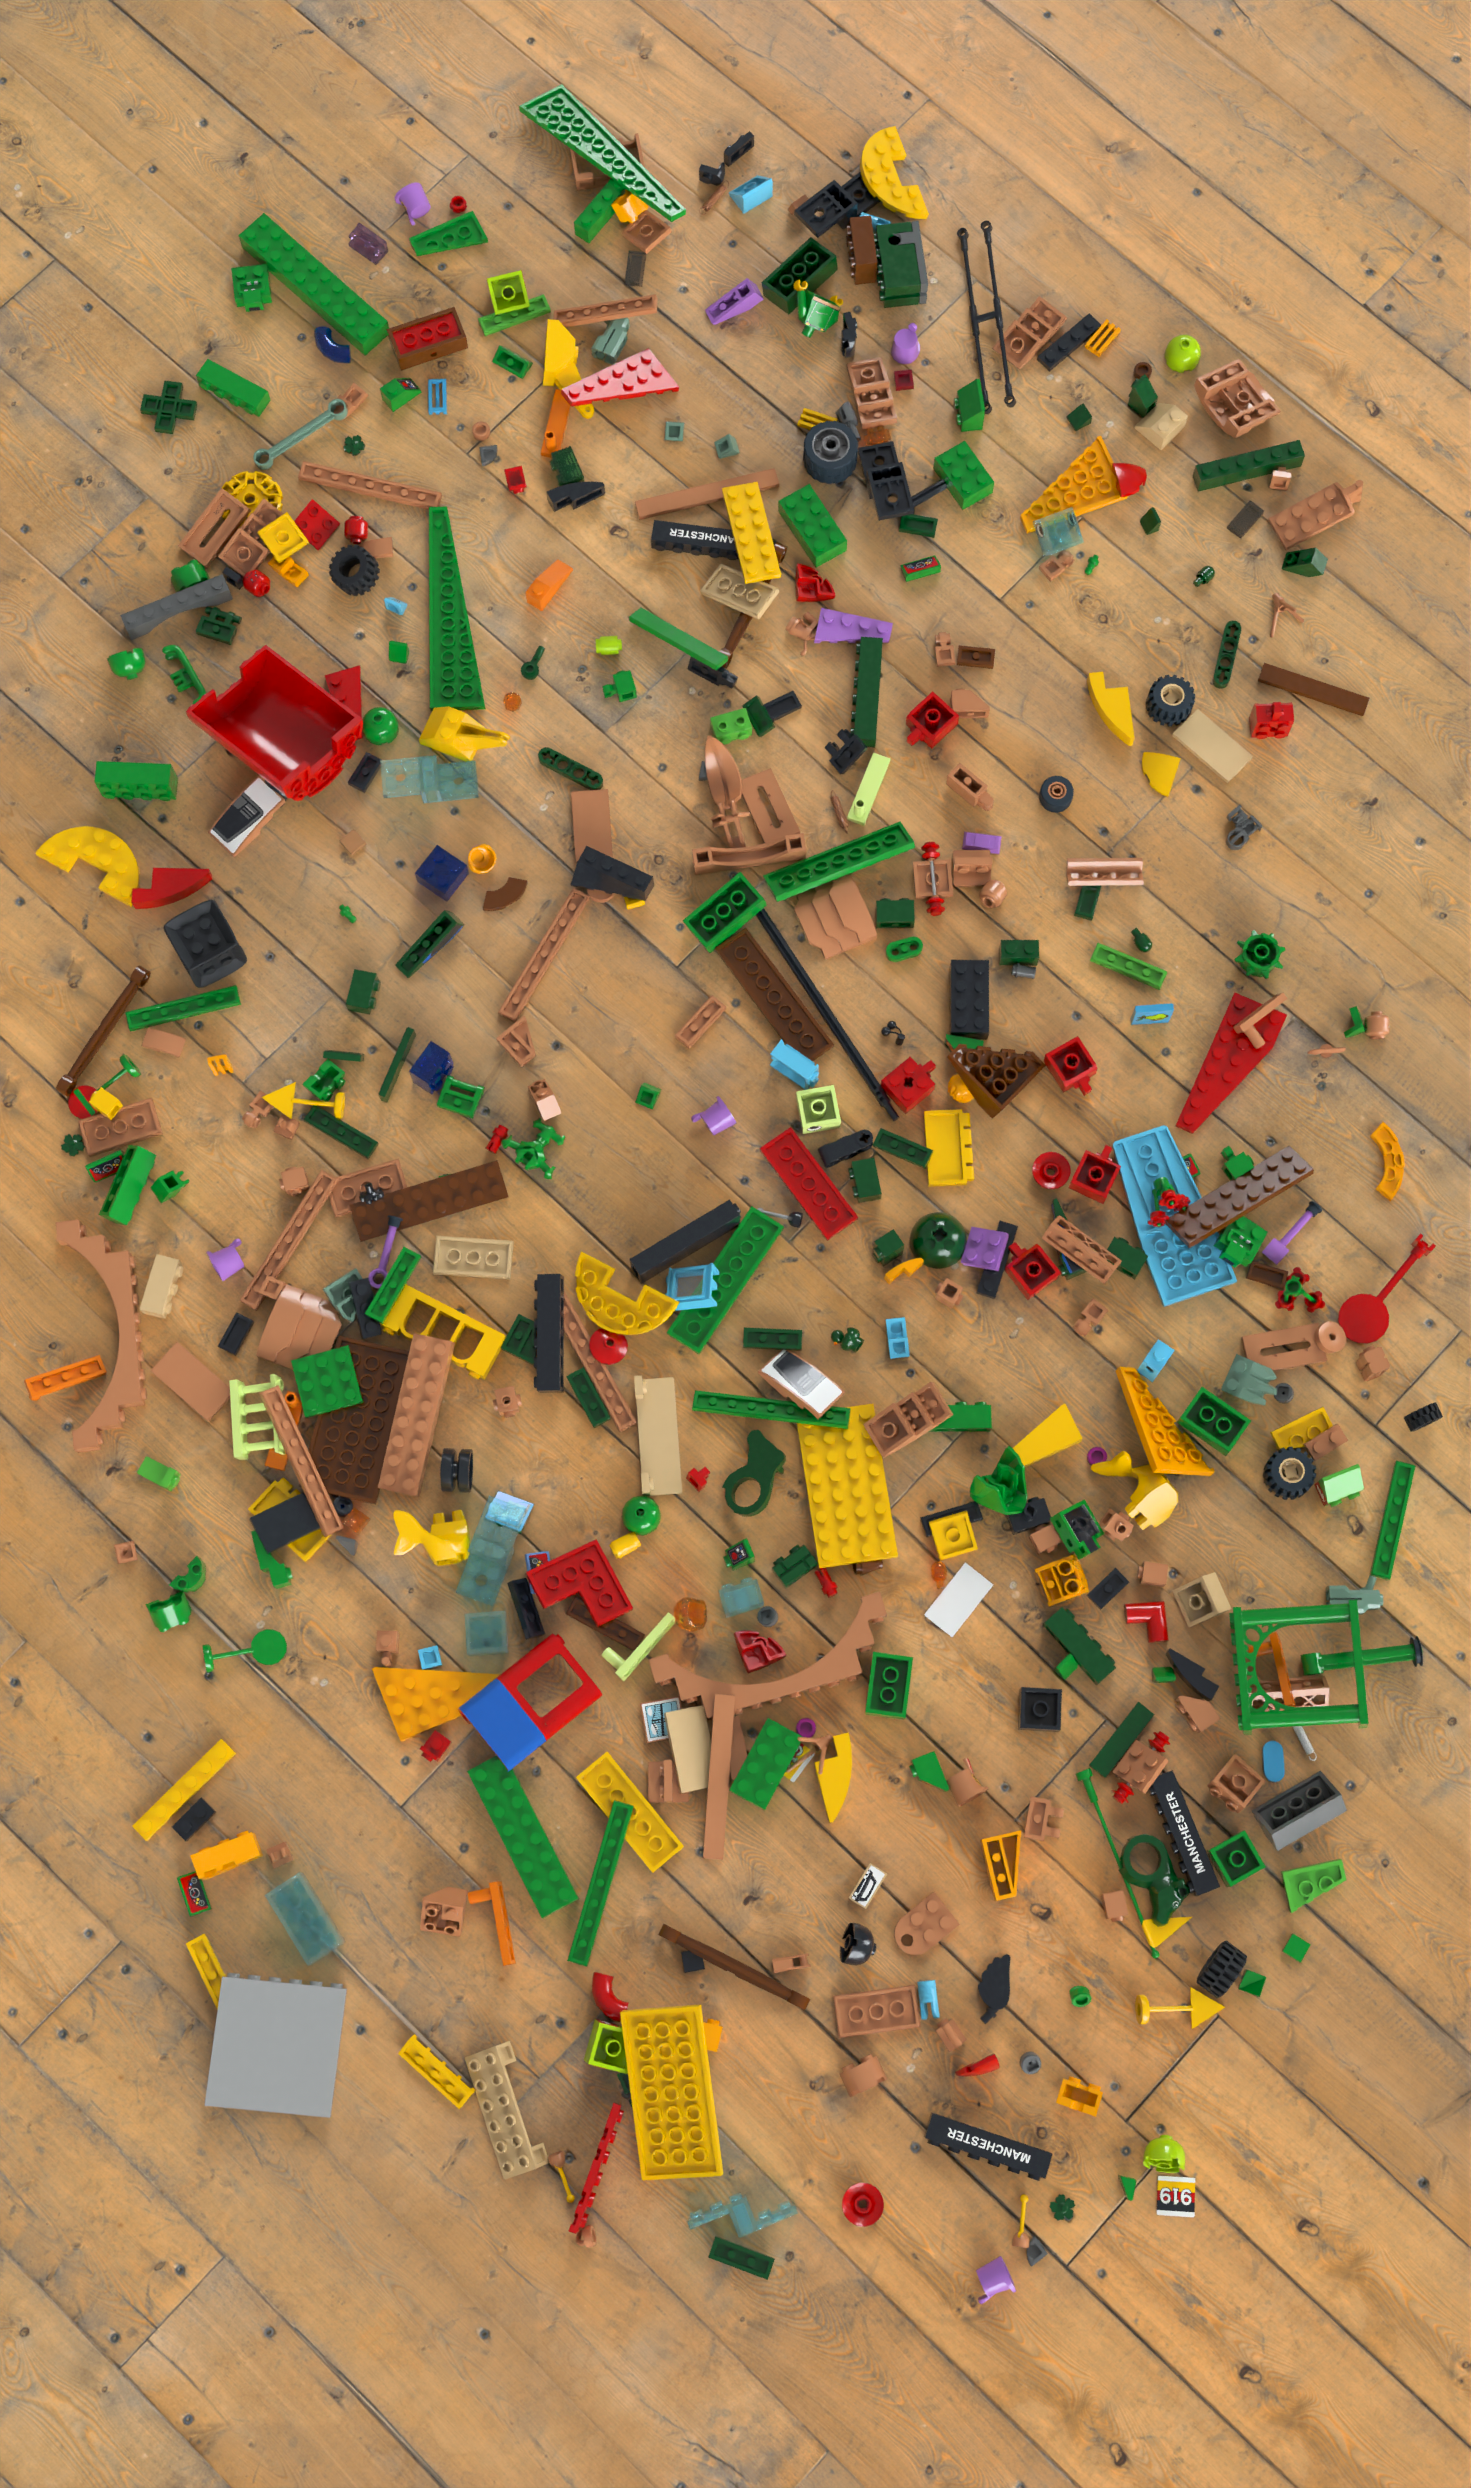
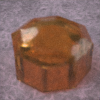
[503,692,522,712]

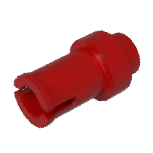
[485,1125,508,1154]
[814,1568,838,1598]

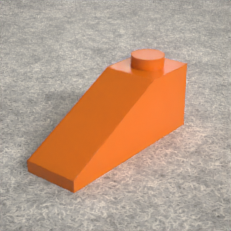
[525,560,573,611]

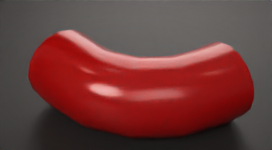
[592,1972,629,2022]

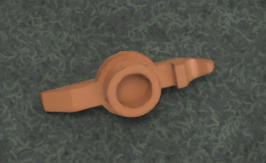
[1307,1044,1346,1058]

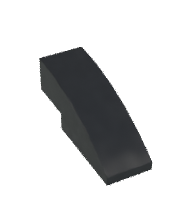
[546,481,605,512]
[1166,1648,1219,1701]

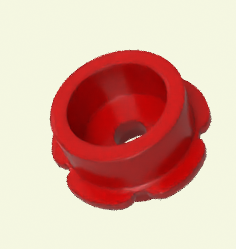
[450,196,467,213]

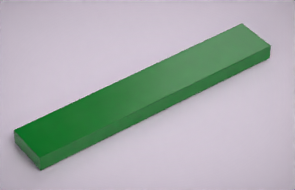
[629,607,728,670]
[125,985,241,1032]
[1370,1460,1416,1580]

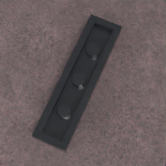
[1037,313,1101,372]
[976,1221,1018,1299]

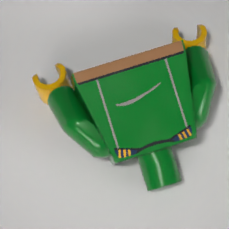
[794,280,843,338]

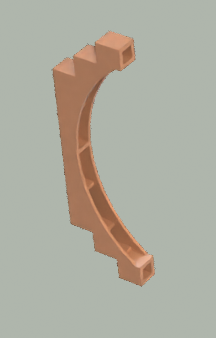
[56,1219,147,1453]
[649,1592,887,1721]

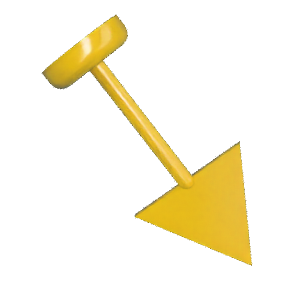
[262,1082,345,1120]
[1135,1987,1225,2029]

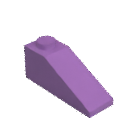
[705,278,764,325]

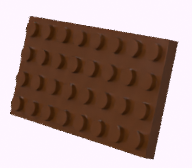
[299,1336,409,1505]

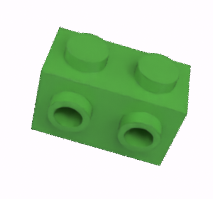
[710,708,752,745]

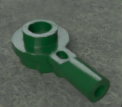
[521,646,545,680]

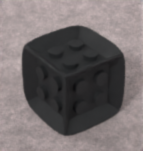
[163,900,247,988]

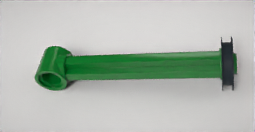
[1300,1636,1423,1676]

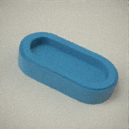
[1262,1741,1285,1782]

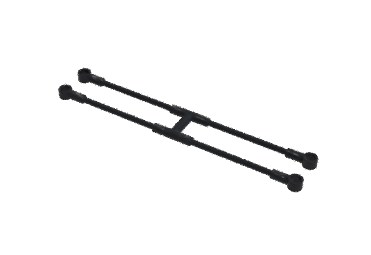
[957,220,1016,414]

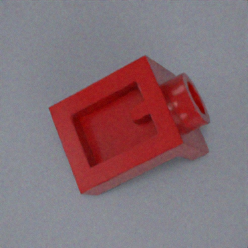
[420,1730,452,1762]

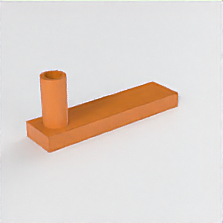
[541,389,571,459]
[24,1355,107,1401]
[265,1391,303,1472]
[1248,1632,1296,1707]
[468,1881,516,1966]

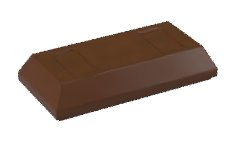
[1246,1261,1289,1290]

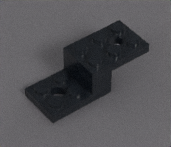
[794,172,881,238]
[858,441,915,521]

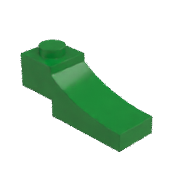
[251,1531,293,1589]

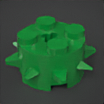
[1234,930,1286,979]

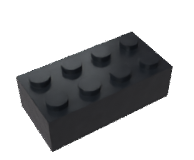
[950,960,989,1040]

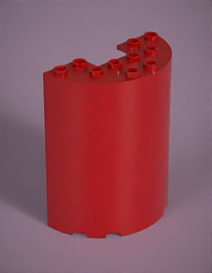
[186,645,363,801]

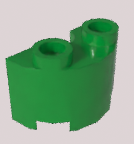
[171,560,210,593]
[302,1059,346,1102]
[169,1556,206,1593]
[145,1591,192,1632]

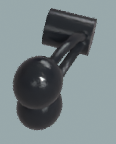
[881,1021,905,1045]

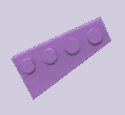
[814,608,893,643]

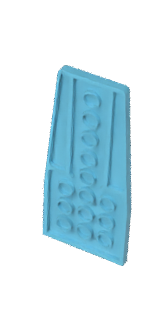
[1112,1125,1237,1307]

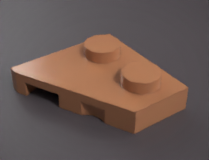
[496,1016,536,1068]

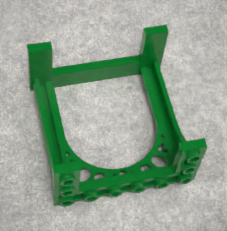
[1229,1600,1369,1735]

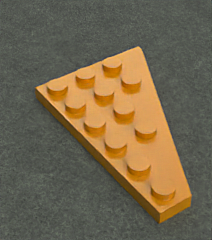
[1020,436,1128,534]
[1115,1366,1215,1476]
[372,1667,500,1742]

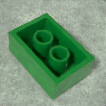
[933,441,994,510]
[1177,1387,1251,1456]
[865,1652,913,1720]

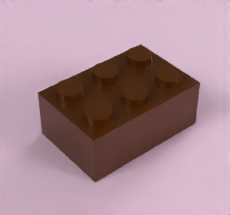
[846,216,877,285]

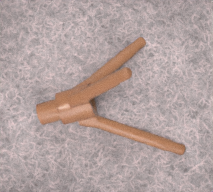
[1270,593,1304,637]
[786,1734,833,1774]

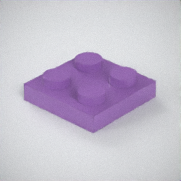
[961,1227,1009,1271]

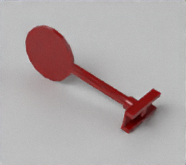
[1338,1233,1436,1344]

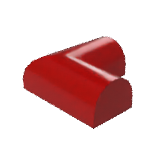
[1124,1601,1169,1643]

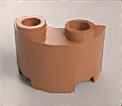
[840,2054,887,2097]

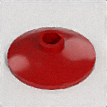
[1032,1152,1071,1189]
[589,1328,628,1365]
[842,2183,884,2227]

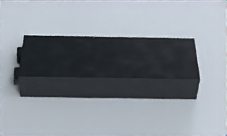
[630,1199,741,1284]

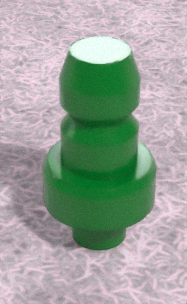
[1084,554,1099,575]
[339,904,357,923]

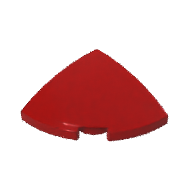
[1111,463,1147,497]
[795,563,835,602]
[734,1630,786,1674]
[955,2053,1000,2076]

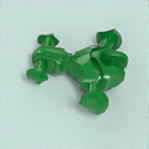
[501,1118,566,1179]

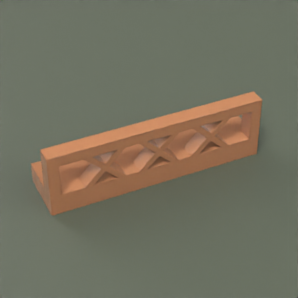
[1066,858,1144,886]
[1042,1215,1122,1284]
[1248,1676,1329,1712]

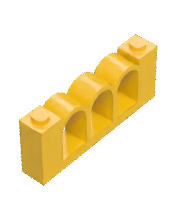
[380,1285,506,1380]

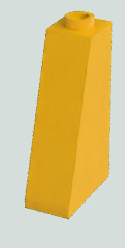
[1013,1404,1083,1468]

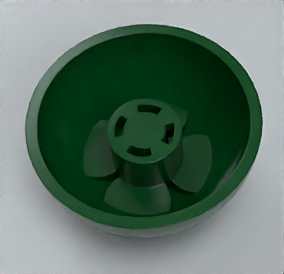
[910,1212,967,1269]

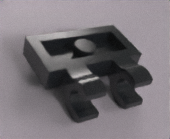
[825,729,868,774]

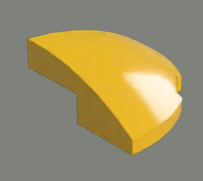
[1142,752,1181,797]

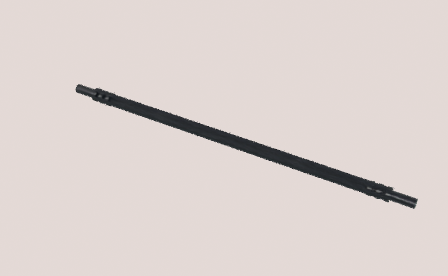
[733,873,899,1121]

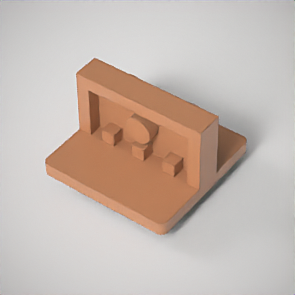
[953,850,992,887]
[648,1760,689,1803]

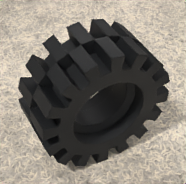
[1404,1402,1443,1432]

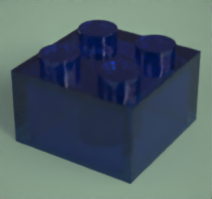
[415,845,469,902]
[409,1041,454,1094]

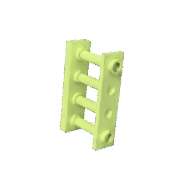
[229,1374,286,1460]

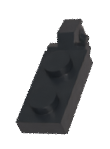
[687,657,738,689]

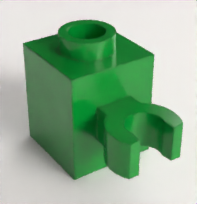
[602,670,637,702]
[1221,1146,1254,1181]
[150,1170,189,1203]

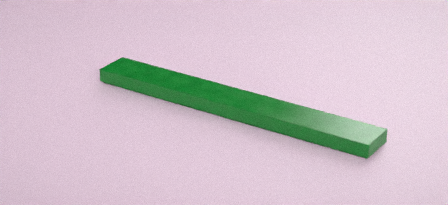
[692,1390,851,1429]
[567,1800,634,1967]

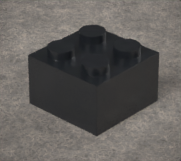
[1018,1687,1062,1732]

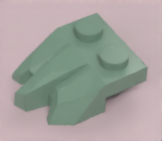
[322,1268,375,1322]
[1221,1354,1277,1406]

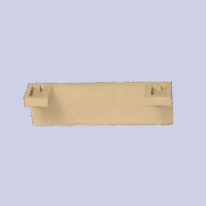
[634,1375,682,1496]
[465,2041,549,2179]

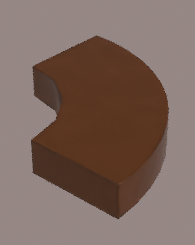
[483,877,528,911]

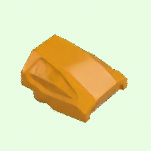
[1035,1555,1089,1607]

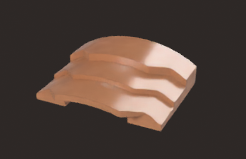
[1194,359,1281,438]
[794,874,877,959]
[256,1284,342,1370]

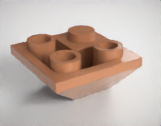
[420,1887,468,1937]

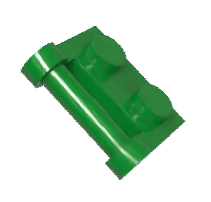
[436,1075,485,1119]

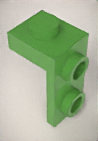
[137,1457,181,1491]

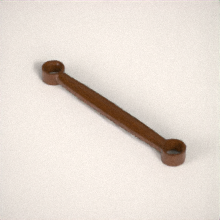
[720,542,788,669]
[56,966,151,1096]
[658,1923,810,2010]

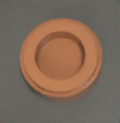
[472,421,490,441]

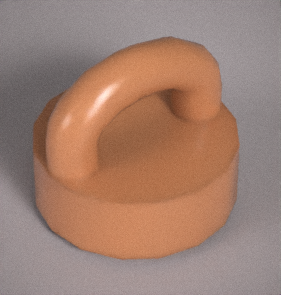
[576,2225,597,2248]

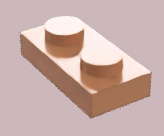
[1303,1424,1348,1461]

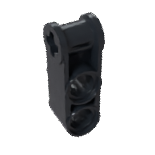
[818,1129,873,1168]

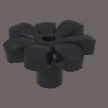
[359,1183,384,1204]

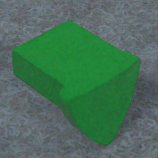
[1344,1006,1365,1038]

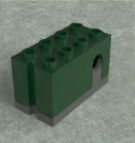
[873,221,928,308]

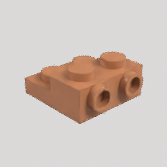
[1207,1753,1266,1813]

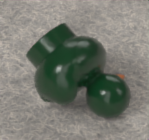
[831,1327,864,1353]

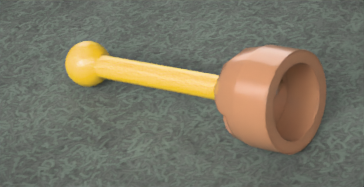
[547,2151,575,2203]
[1012,2194,1029,2248]

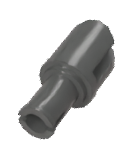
[835,402,861,442]

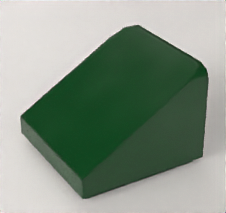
[1066,403,1092,431]
[1140,507,1161,535]

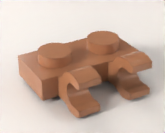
[1024,1797,1064,1841]

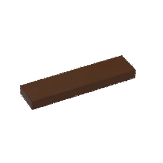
[566,1596,645,1652]

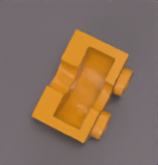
[611,189,649,223]
[1056,2076,1103,2117]

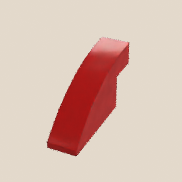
[131,867,212,909]

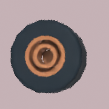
[1039,776,1074,813]

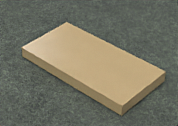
[700,564,779,619]
[1172,709,1253,783]
[433,1236,514,1280]
[664,1705,711,1794]

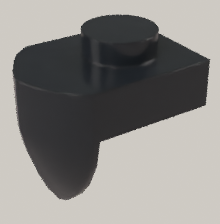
[699,162,725,186]

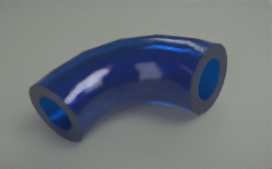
[314,326,351,363]

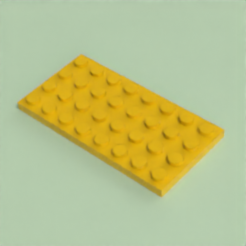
[797,1404,898,1568]
[620,2004,723,2180]

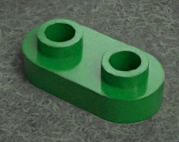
[886,937,923,962]

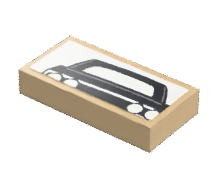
[849,1863,887,1909]

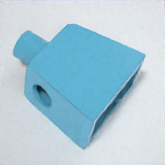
[1137,1339,1175,1382]

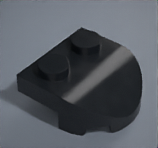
[841,312,858,358]

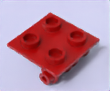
[294,499,340,551]

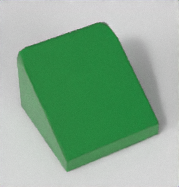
[389,641,409,664]
[635,1083,661,1110]
[1055,1654,1078,1679]
[1152,1667,1176,1683]
[1118,2175,1136,2201]

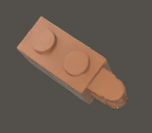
[946,763,994,812]

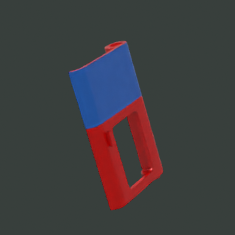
[458,1633,602,1772]

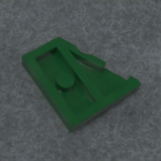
[500,1314,536,1366]

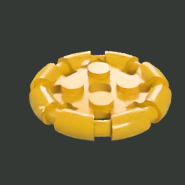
[222,471,283,529]

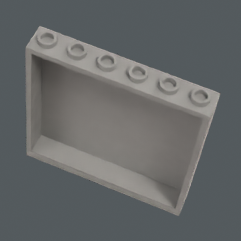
[204,1973,347,2118]

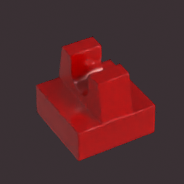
[686,1467,710,1492]

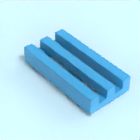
[428,379,447,415]

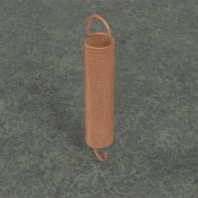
[699,180,729,215]
[830,790,849,833]

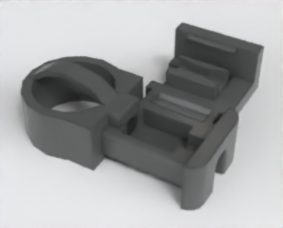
[1226,805,1262,850]

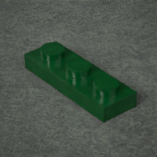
[873,1128,933,1169]
[743,1327,802,1351]
[566,1367,611,1428]
[708,2236,775,2280]

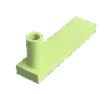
[847,753,891,826]
[602,1612,677,1681]

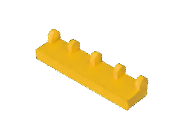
[398,2034,476,2109]

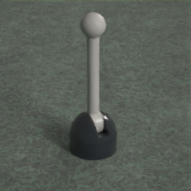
[757,1208,803,1228]

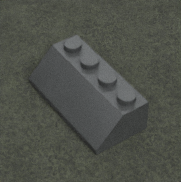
[1251,1771,1347,1851]

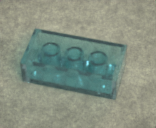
[265,1872,346,1966]

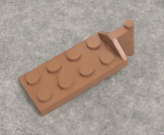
[1268,480,1363,550]

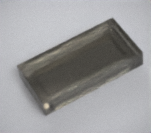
[625,250,646,287]
[1227,501,1264,539]

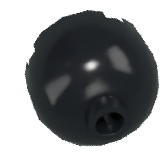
[840,1923,876,1966]

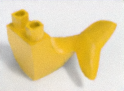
[1091,1451,1178,1530]
[393,1510,470,1566]

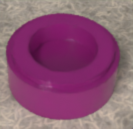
[1087,1447,1107,1465]
[796,1718,816,1738]

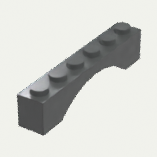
[120,574,233,640]

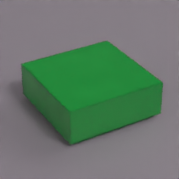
[1282,1933,1311,1963]

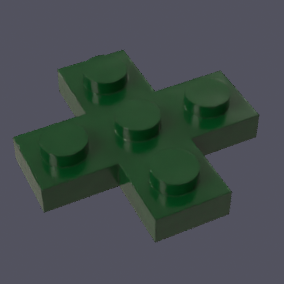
[140,381,198,434]

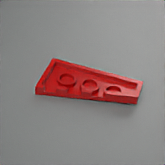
[325,665,363,740]

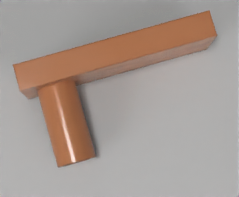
[1233,993,1288,1049]

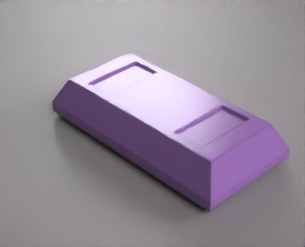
[962,832,1002,854]

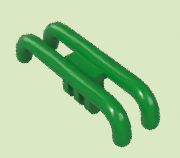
[162,645,206,704]

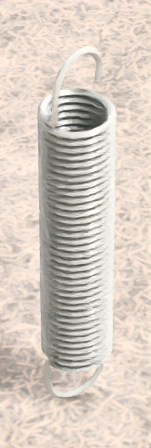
[1293,1726,1317,1761]

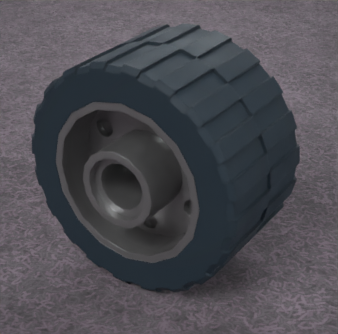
[803,421,858,484]

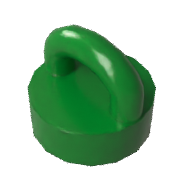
[1069,1986,1092,2007]

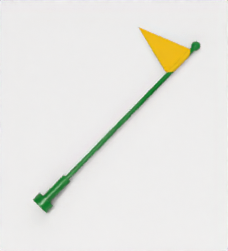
[1075,1768,1192,1959]

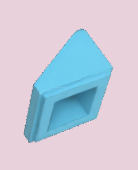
[384,597,408,615]

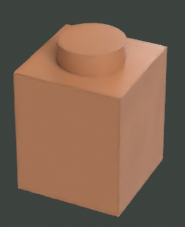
[1137,1561,1168,1587]
[1101,1890,1128,1922]

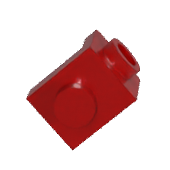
[504,466,527,494]

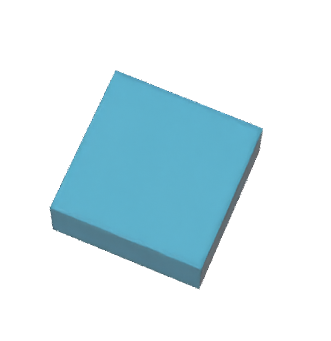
[418,1645,442,1670]

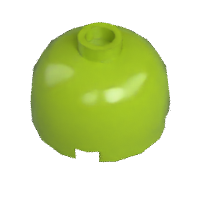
[1164,335,1201,373]
[1143,2135,1185,2173]

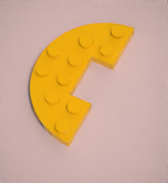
[860,126,929,219]
[36,826,140,907]
[575,1252,679,1335]

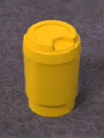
[609,1532,641,1559]

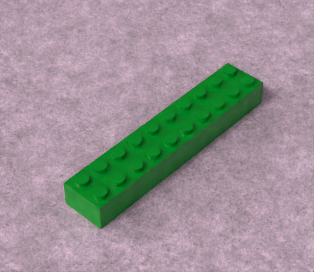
[238,213,389,356]

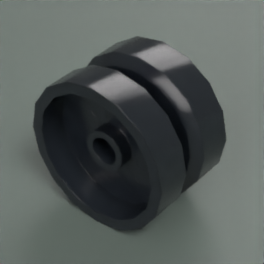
[440,1448,473,1493]

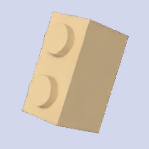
[1134,403,1188,450]
[1172,1572,1231,1627]

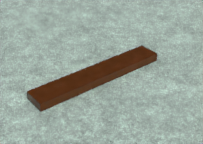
[1258,663,1370,716]

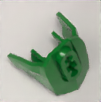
[970,1446,1027,1515]

